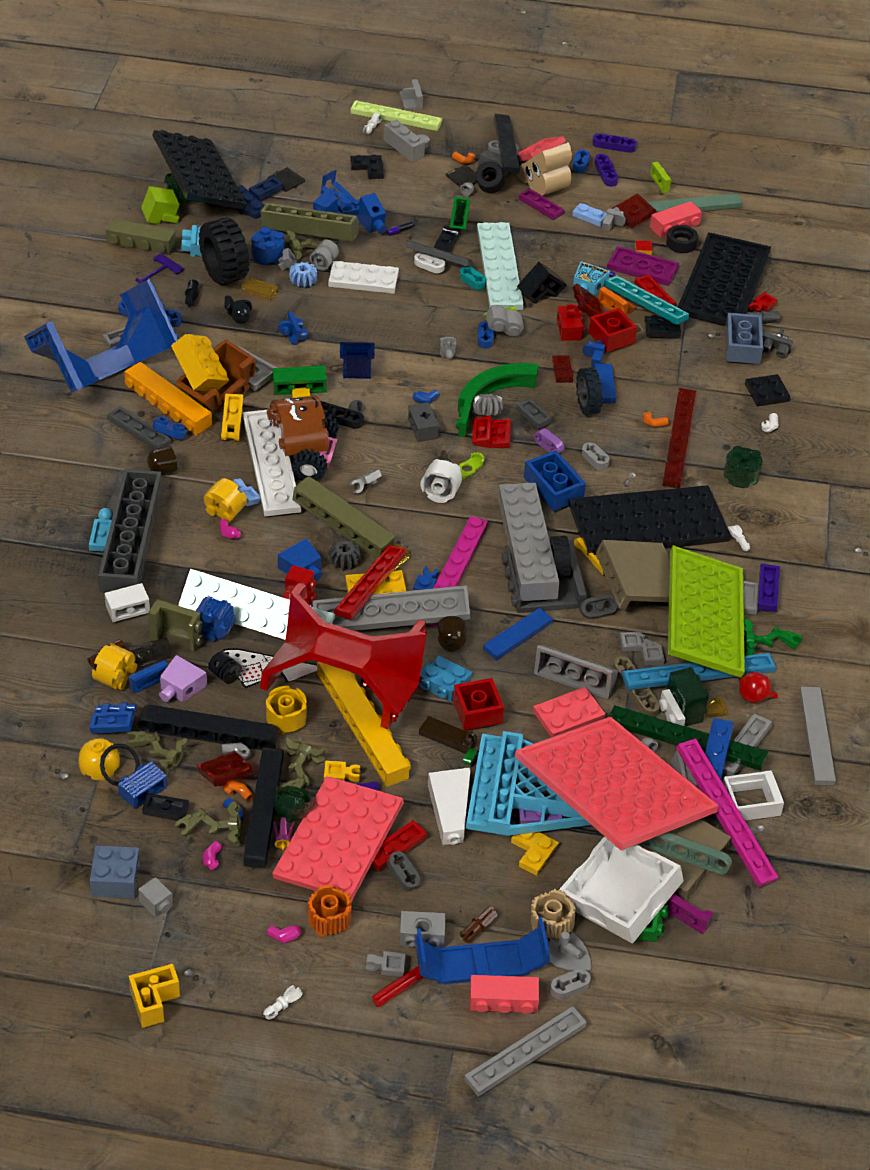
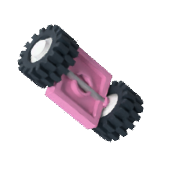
[292,412,339,481]

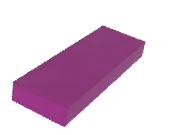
[519,188,565,221]

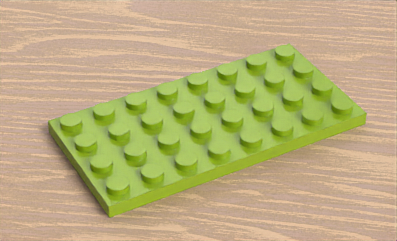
[668,546,745,678]

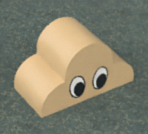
[516,142,572,196]

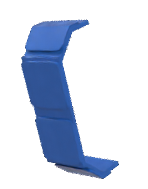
[414,916,550,984]

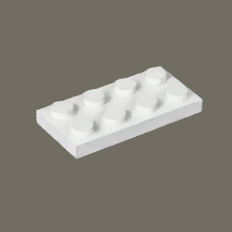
[328,261,399,294]

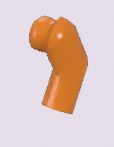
[642,412,669,428]
[223,780,254,802]

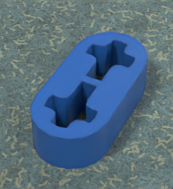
[572,149,590,173]
[478,321,494,349]

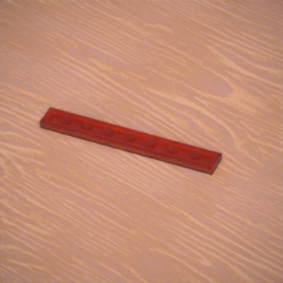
[662,388,696,488]

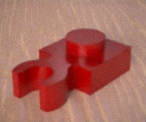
[748,292,777,312]

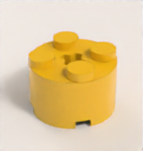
[203,478,247,523]
[92,643,137,690]
[266,686,307,735]

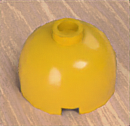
[78,738,120,780]

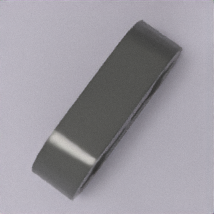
[387,851,420,891]

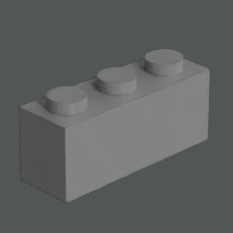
[384,120,425,162]

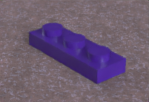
[757,564,780,612]

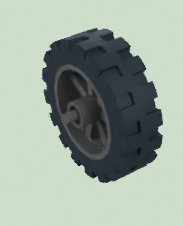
[576,367,603,415]

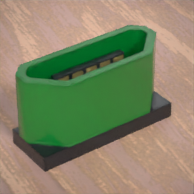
[463,748,479,767]

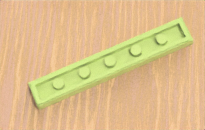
[350,101,442,131]

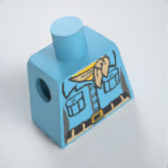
[573,261,610,297]

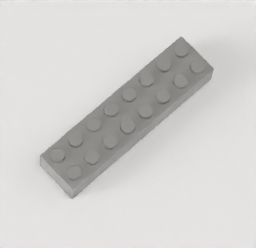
[498,483,559,601]

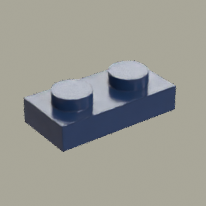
[249,176,284,200]

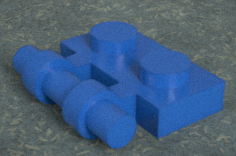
[89,702,137,734]

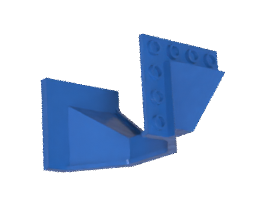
[24,279,179,393]

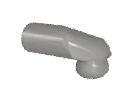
[221,743,251,760]

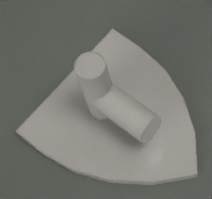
[548,932,591,971]

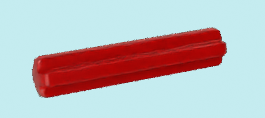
[372,965,424,1007]

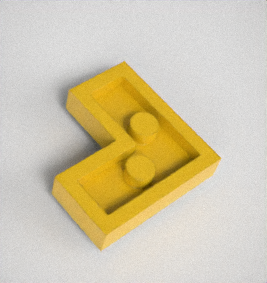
[511,832,559,876]

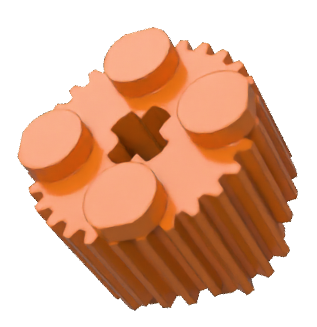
[307,884,352,937]

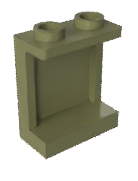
[148,599,203,652]

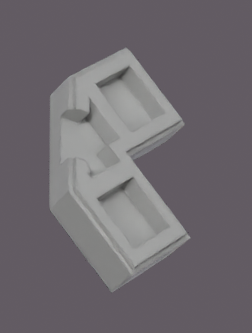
[619,632,665,665]

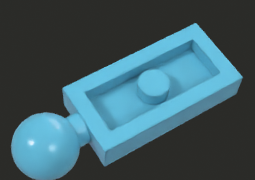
[89,508,113,552]

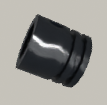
[208,651,242,684]

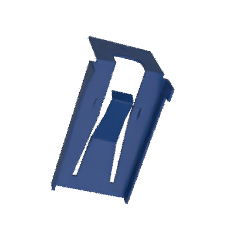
[321,170,356,205]

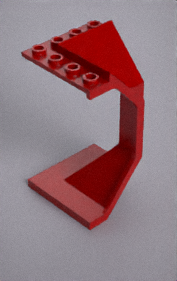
[260,583,427,729]

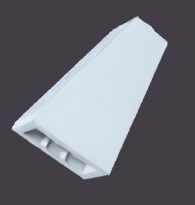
[428,768,470,845]

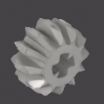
[473,394,503,416]

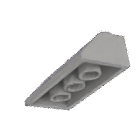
[534,645,618,699]

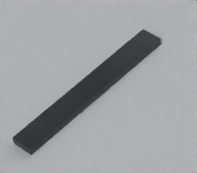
[494,113,520,174]

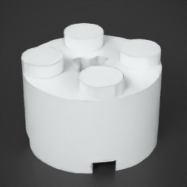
[420,459,462,503]

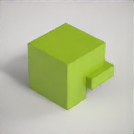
[141,186,179,224]

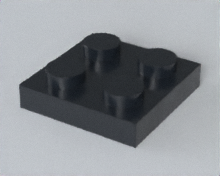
[745,374,791,407]

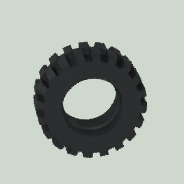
[199,217,250,285]

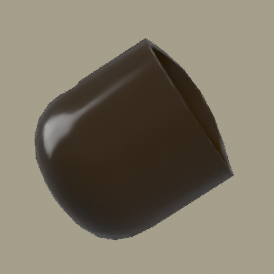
[147,446,177,475]
[437,616,466,651]

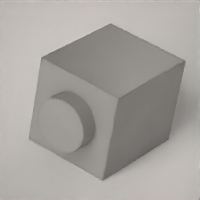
[138,877,173,918]

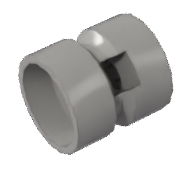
[310,240,339,270]

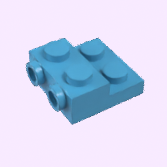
[419,656,472,702]

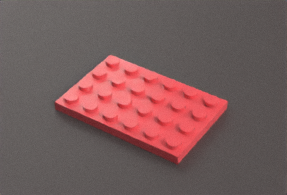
[272,776,404,900]

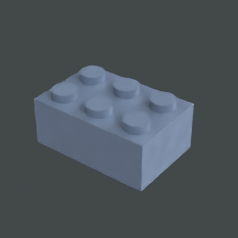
[725,313,763,364]

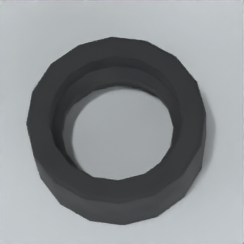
[666,225,698,253]

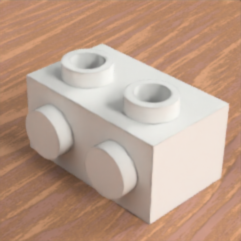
[104,583,150,622]

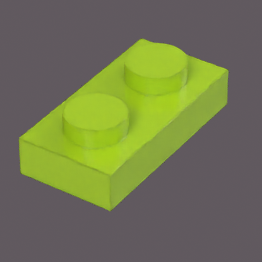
[650,162,672,193]

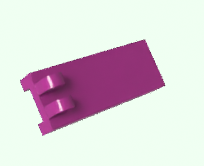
[665,894,713,934]

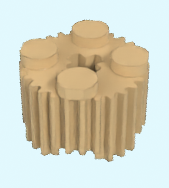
[531,889,575,941]

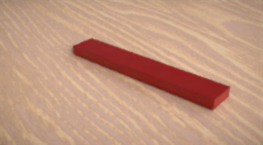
[334,545,406,620]

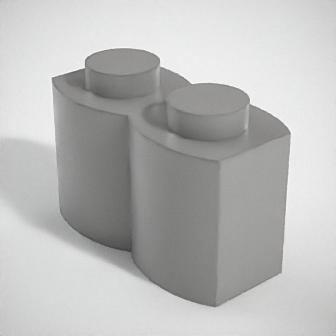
[486,305,524,337]

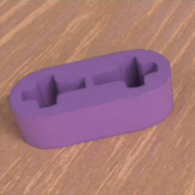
[534,428,564,454]

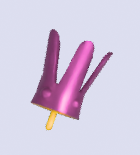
[272,817,295,850]

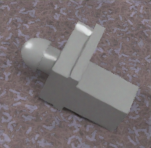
[602,207,626,231]
[440,337,457,359]

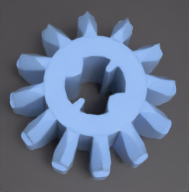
[289,261,317,288]

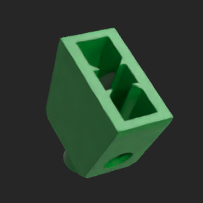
[450,196,471,230]

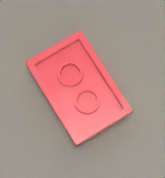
[517,136,566,163]
[533,687,605,738]

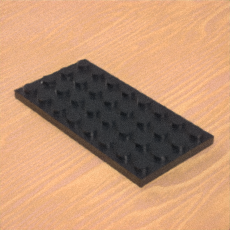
[152,130,247,209]
[677,232,771,326]
[568,485,731,556]

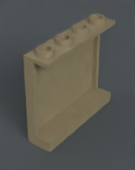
[596,540,670,609]
[637,819,731,901]

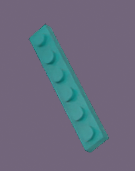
[605,275,689,325]

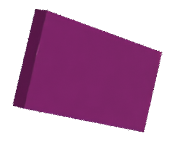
[607,246,679,286]

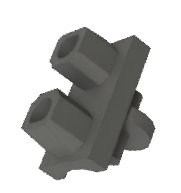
[763,329,793,358]

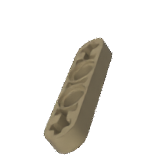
[613,656,660,717]

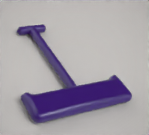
[136,254,184,283]

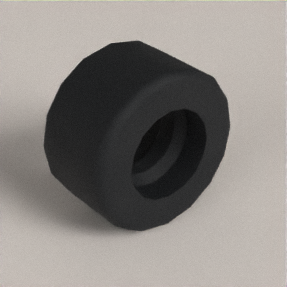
[476,161,505,193]

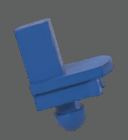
[582,340,605,366]

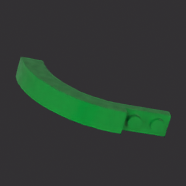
[456,363,539,437]

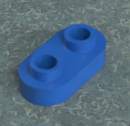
[152,416,188,439]

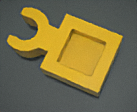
[324,761,360,782]

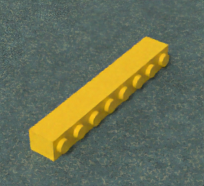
[317,662,411,787]

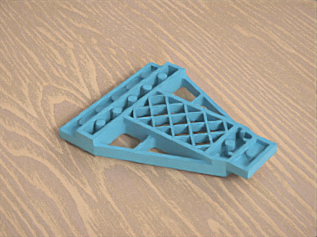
[466,731,591,836]

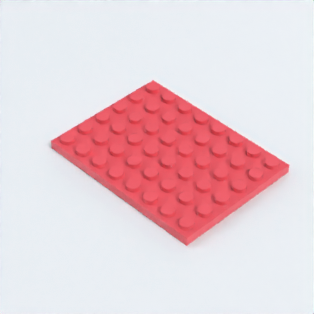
[515,717,719,850]

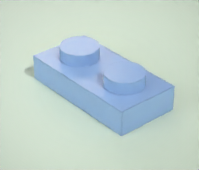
[572,203,607,227]

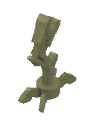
[286,230,339,262]
[127,731,189,778]
[278,738,325,801]
[175,801,241,847]

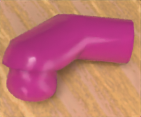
[219,519,241,539]
[202,841,222,870]
[267,925,301,943]

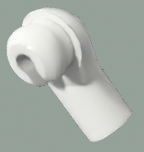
[761,413,779,433]

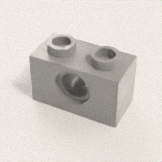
[400,911,445,948]

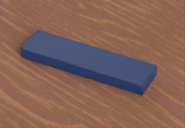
[483,608,553,661]

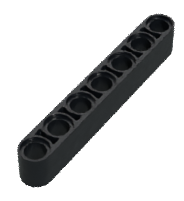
[137,705,280,751]
[244,747,284,868]

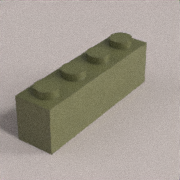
[106,218,176,255]

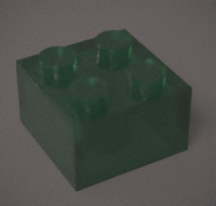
[667,667,709,726]

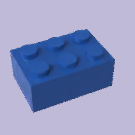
[524,450,586,511]

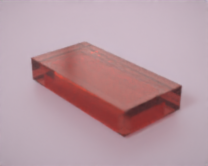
[552,355,573,383]

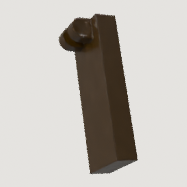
[419,716,477,754]

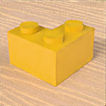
[129,964,180,1028]

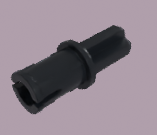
[185,279,199,307]

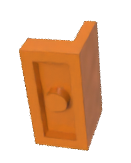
[598,287,635,315]

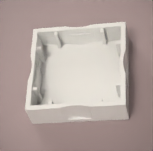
[559,836,684,944]

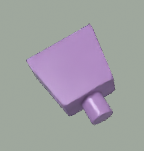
[159,655,207,702]

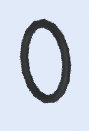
[100,743,140,786]

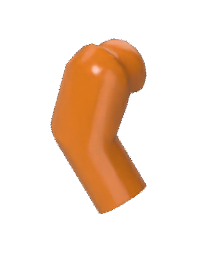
[452,152,476,164]

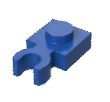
[413,566,438,591]

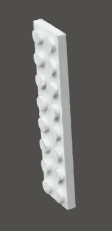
[243,410,301,516]

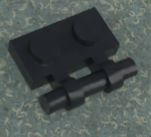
[644,315,681,338]

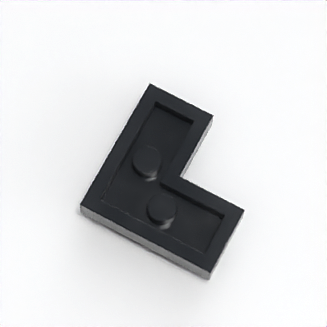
[350,155,384,179]

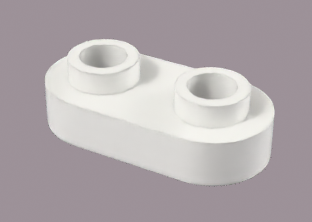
[414,252,445,274]

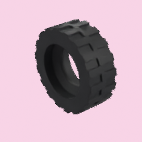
[550,535,571,578]

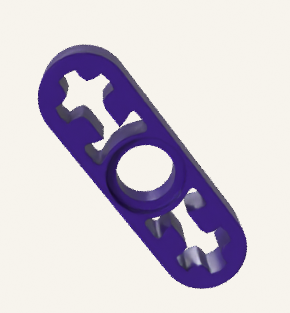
[592,133,637,153]
[594,154,618,187]

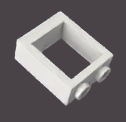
[723,770,784,820]

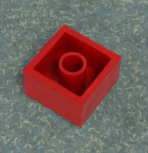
[588,308,637,352]
[453,678,504,731]

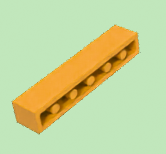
[124,362,212,436]

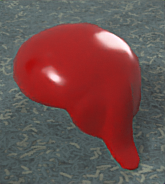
[739,672,778,703]

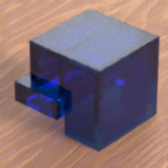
[340,342,375,379]

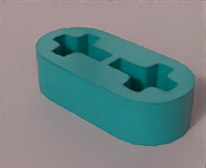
[460,266,486,290]

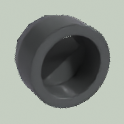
[348,400,364,413]

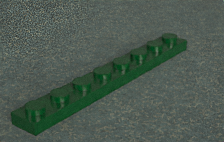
[608,705,768,771]

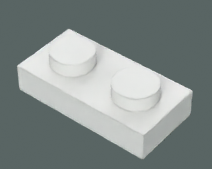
[659,689,685,726]

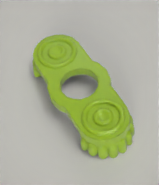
[458,452,484,480]

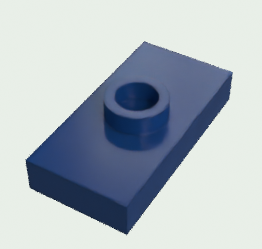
[129,660,168,694]

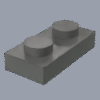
[516,398,552,429]

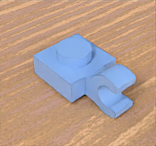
[233,478,261,506]

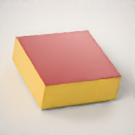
[635,240,652,255]

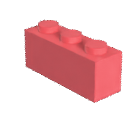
[650,201,702,238]
[470,975,539,1014]

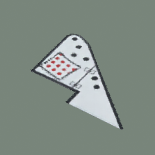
[222,648,317,689]

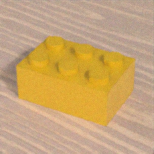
[171,334,229,392]

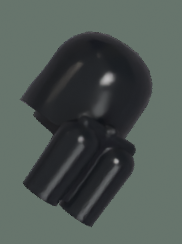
[224,295,252,324]

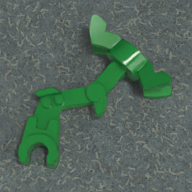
[744,618,803,656]

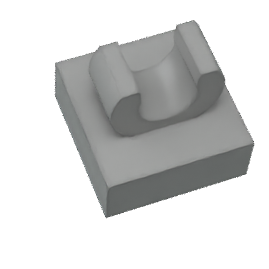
[278,248,297,270]

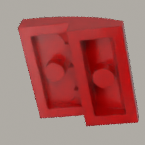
[472,416,512,448]

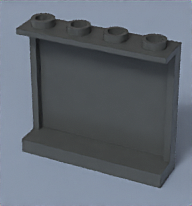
[502,540,587,613]

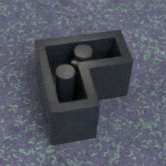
[517,262,567,303]

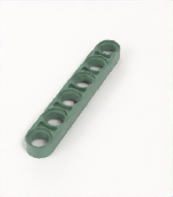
[638,832,732,875]

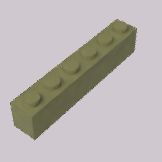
[261,203,359,242]
[292,476,395,559]

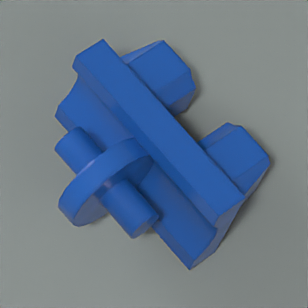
[278,312,308,345]

